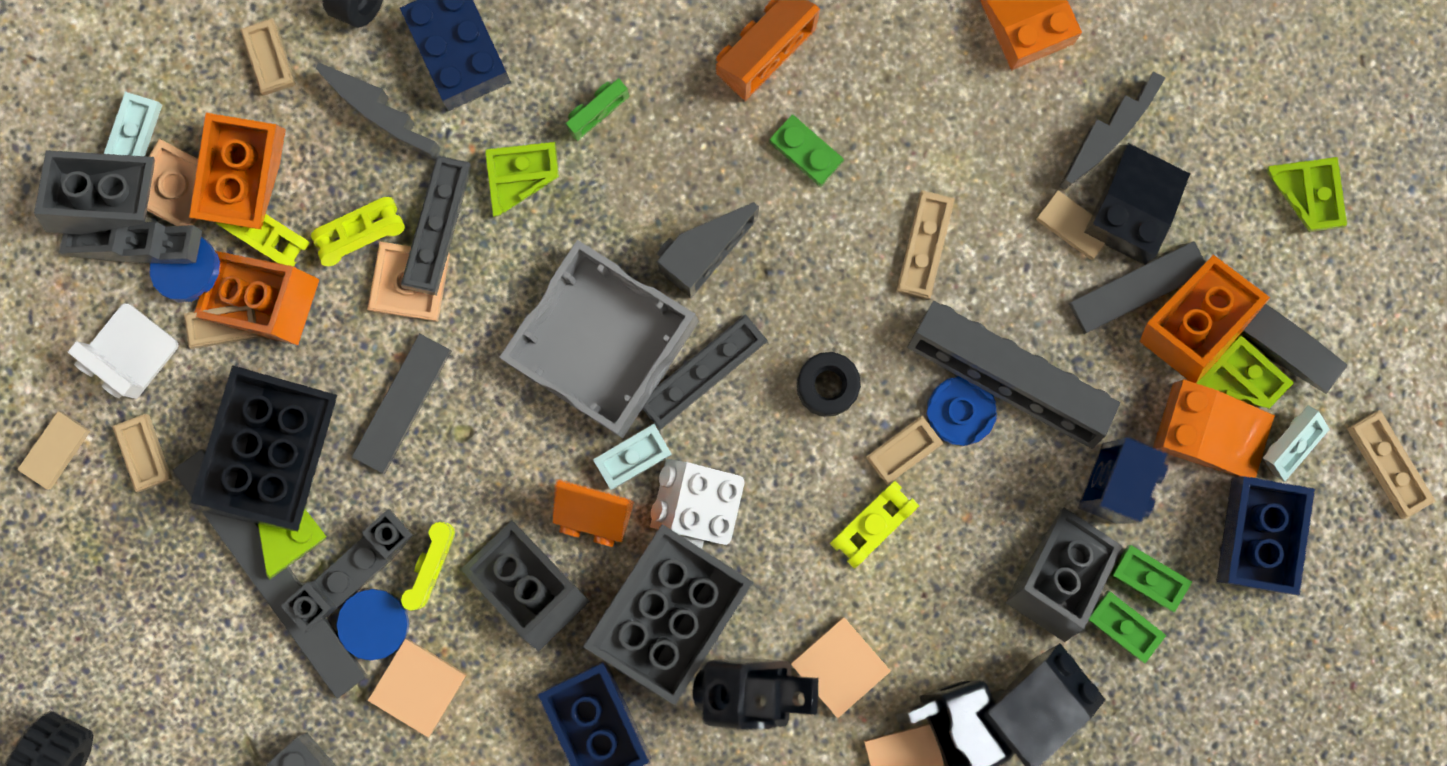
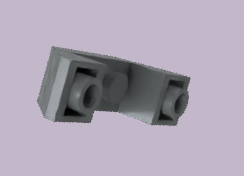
[281,509,413,633]

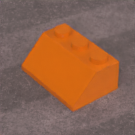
[716,0,820,102]

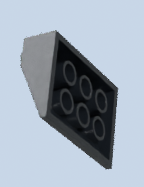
[190,365,338,532]

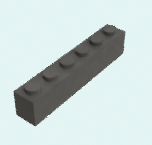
[907,300,1121,449]

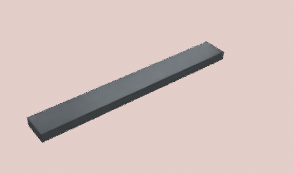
[172,449,368,698]

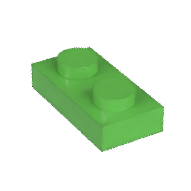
[566,78,629,141]
[769,114,844,187]
[1110,545,1192,612]
[1088,591,1167,663]

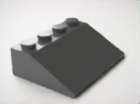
[583,524,753,705]

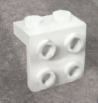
[68,304,178,399]
[650,459,744,545]

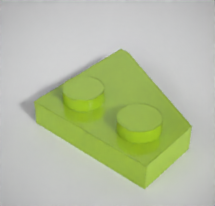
[485,142,559,217]
[1267,157,1347,232]
[1197,335,1294,409]
[258,509,327,580]

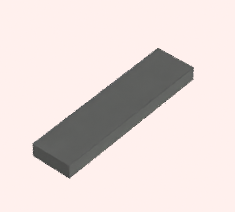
[401,155,472,296]
[1068,241,1206,334]
[642,314,768,430]
[352,333,452,474]

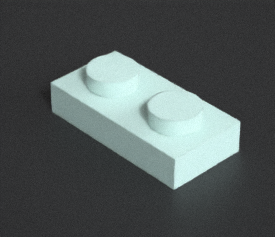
[104,92,162,156]
[1263,405,1330,482]
[593,424,672,490]

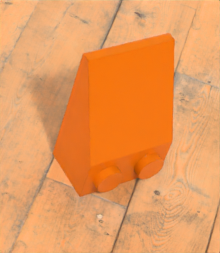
[980,0,1082,71]
[189,113,286,229]
[194,251,320,346]
[1139,255,1270,383]
[1153,379,1275,478]
[552,479,634,547]

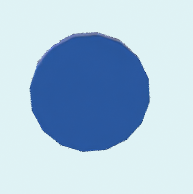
[150,237,220,302]
[926,376,997,446]
[336,589,410,661]

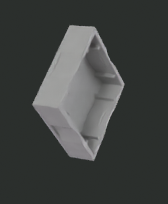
[499,240,699,439]

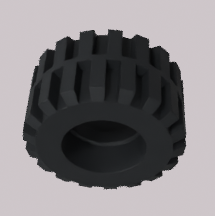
[5,711,94,766]

